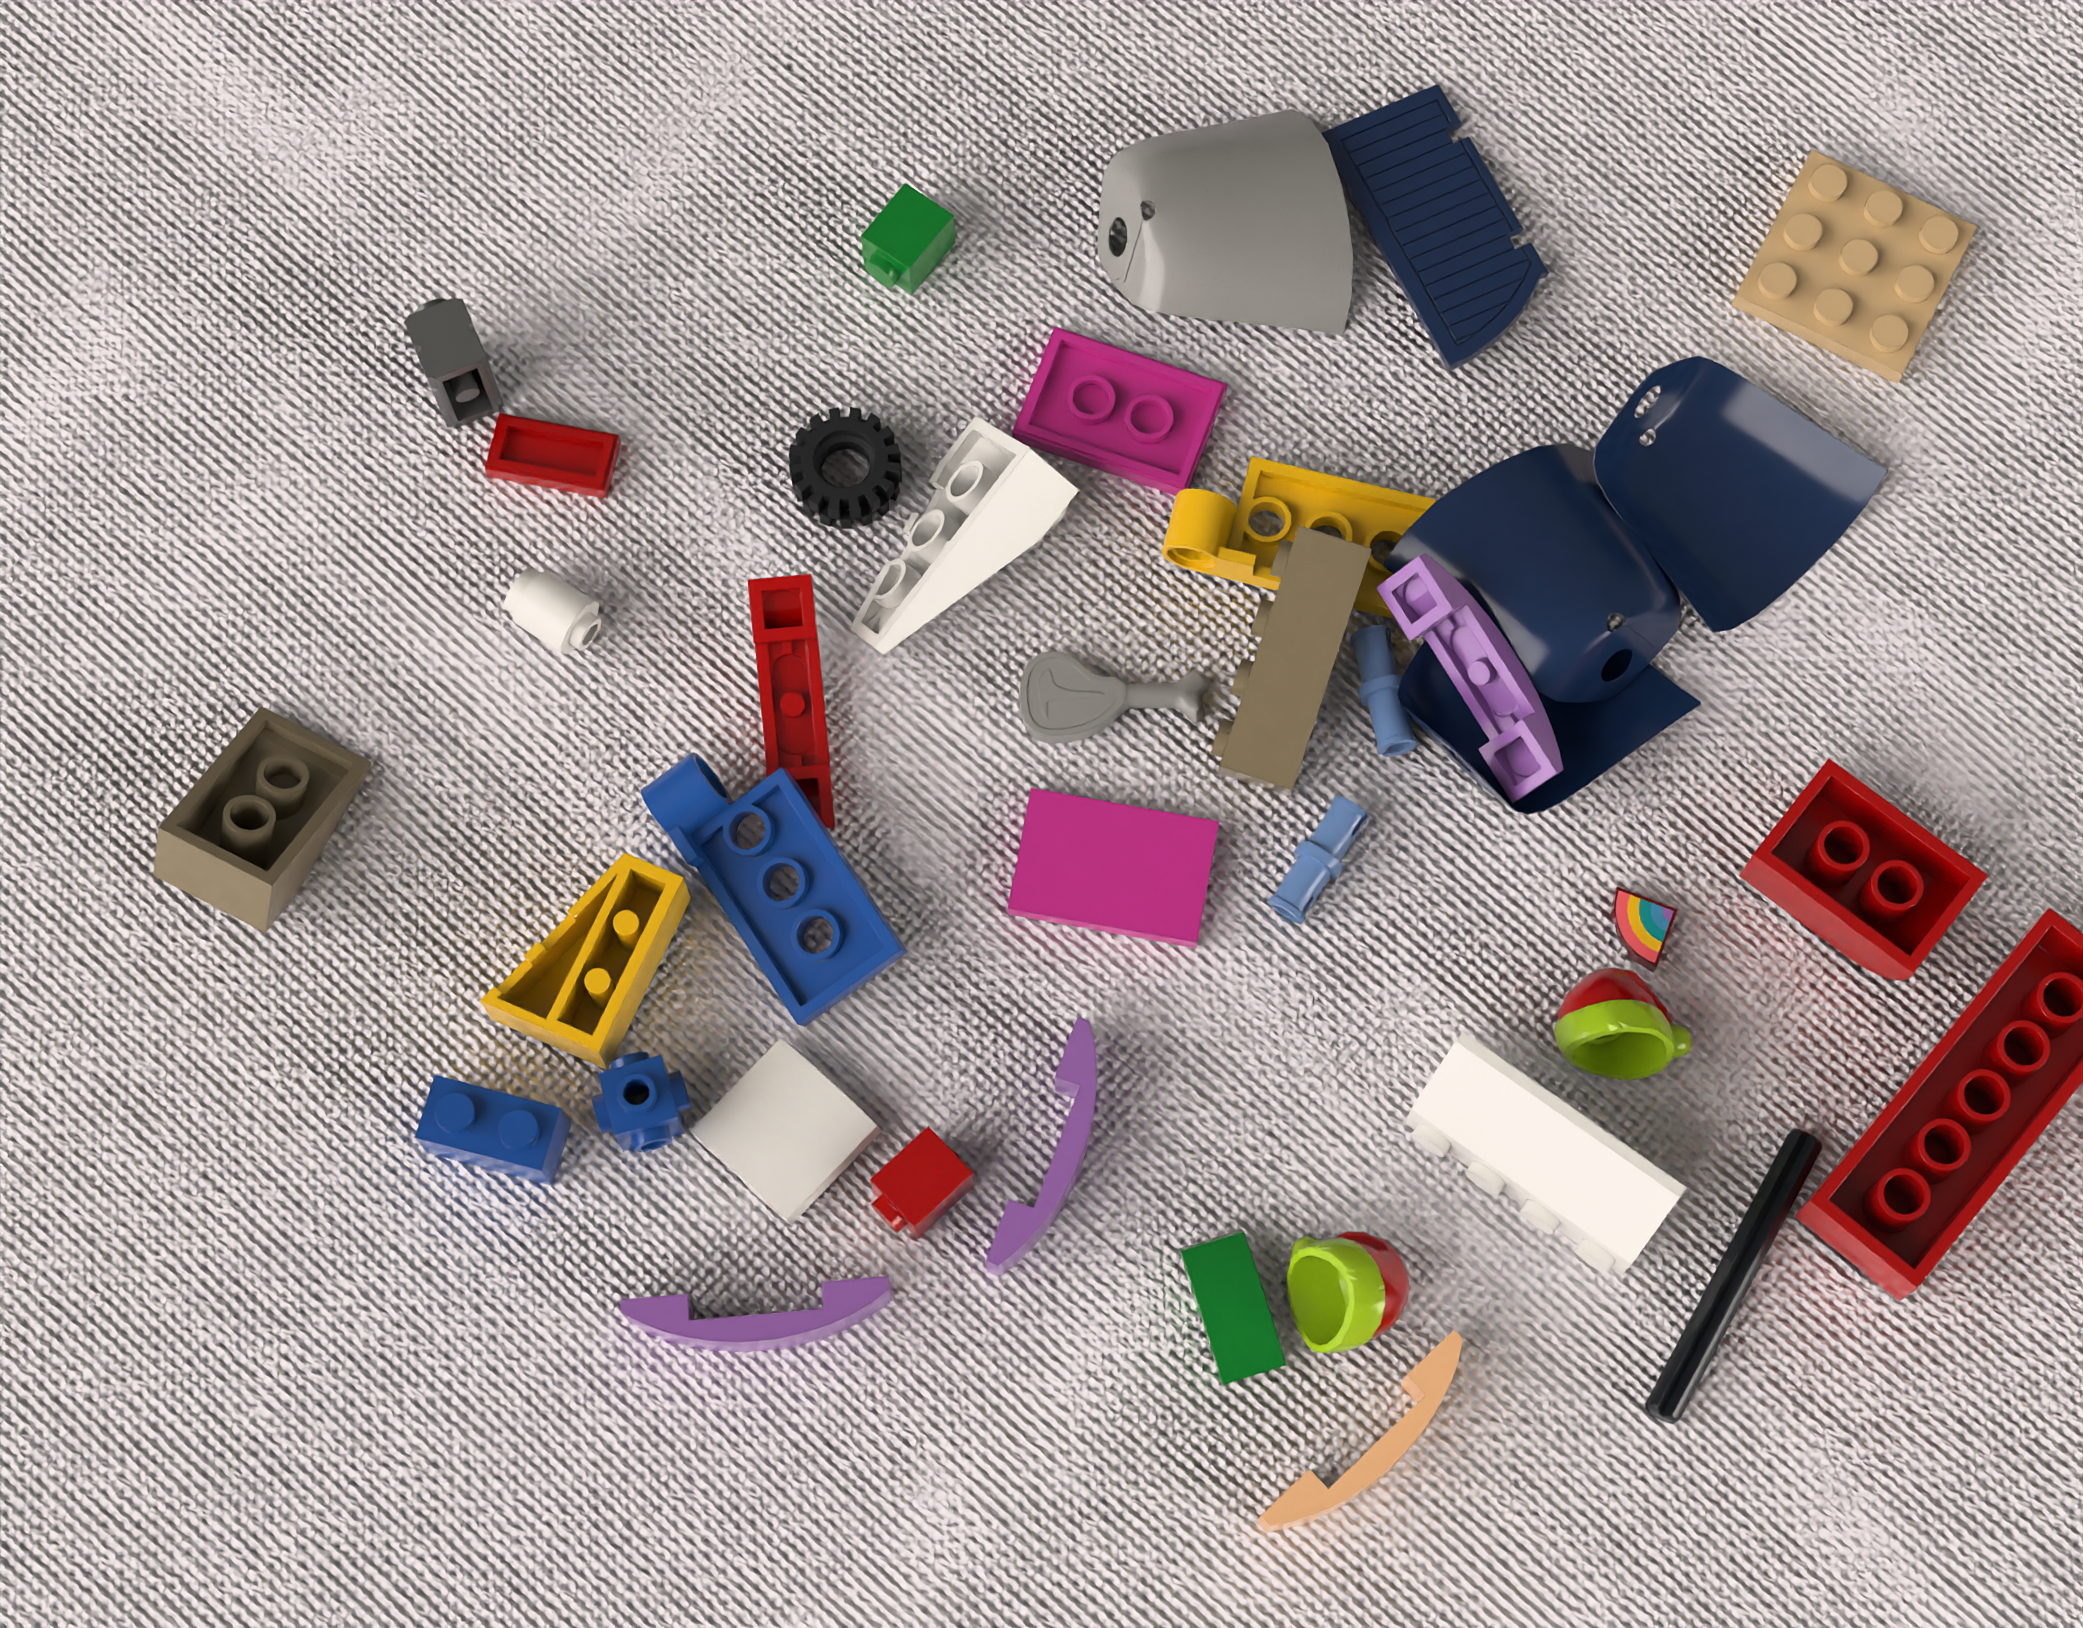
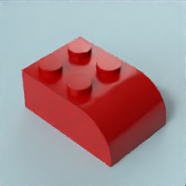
[1739,758,1988,980]

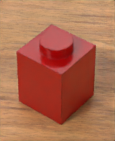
[870,1126,975,1239]

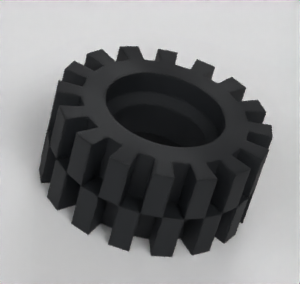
[789,407,902,529]

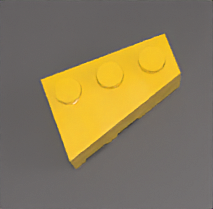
[480,853,691,1070]

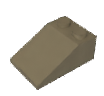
[154,706,371,933]

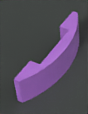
[1376,553,1564,803]
[986,1017,1097,1277]
[621,1276,892,1352]

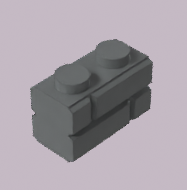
[404,297,504,429]

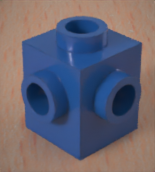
[591,1052,691,1152]

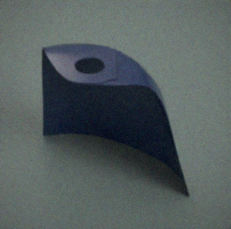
[1593,356,1888,633]
[1383,443,1682,703]
[1397,627,1701,815]

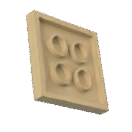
[1732,149,1977,384]

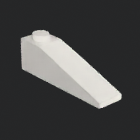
[850,416,1079,655]

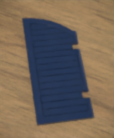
[1321,84,1549,372]

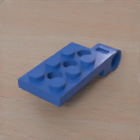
[641,752,908,1027]

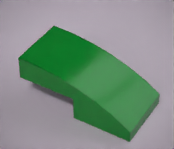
[1179,1229,1286,1385]

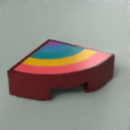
[1610,887,1678,972]

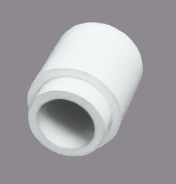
[504,567,602,655]

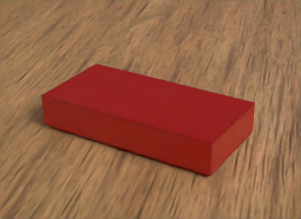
[485,413,621,499]

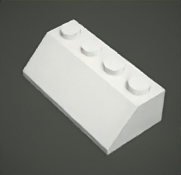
[1405,1031,1687,1275]

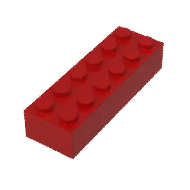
[1794,908,2083,1301]

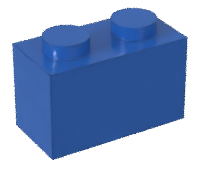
[415,1075,571,1186]

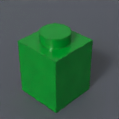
[861,183,956,295]

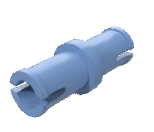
[1350,625,1418,757]
[1267,795,1370,924]

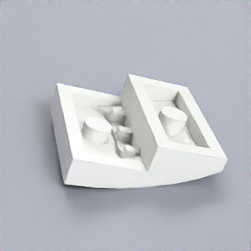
[690,1038,882,1225]

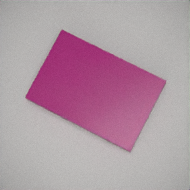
[1012,326,1227,496]
[1007,788,1219,948]

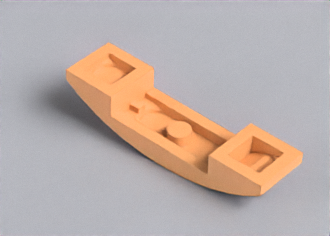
[1257,1330,1463,1533]

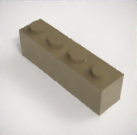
[1210,525,1372,797]

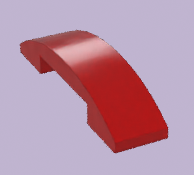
[748,574,835,828]

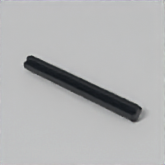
[1645,1128,1822,1424]

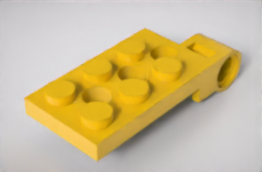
[1161,456,1437,619]

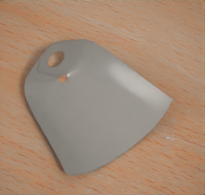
[1098,109,1353,335]

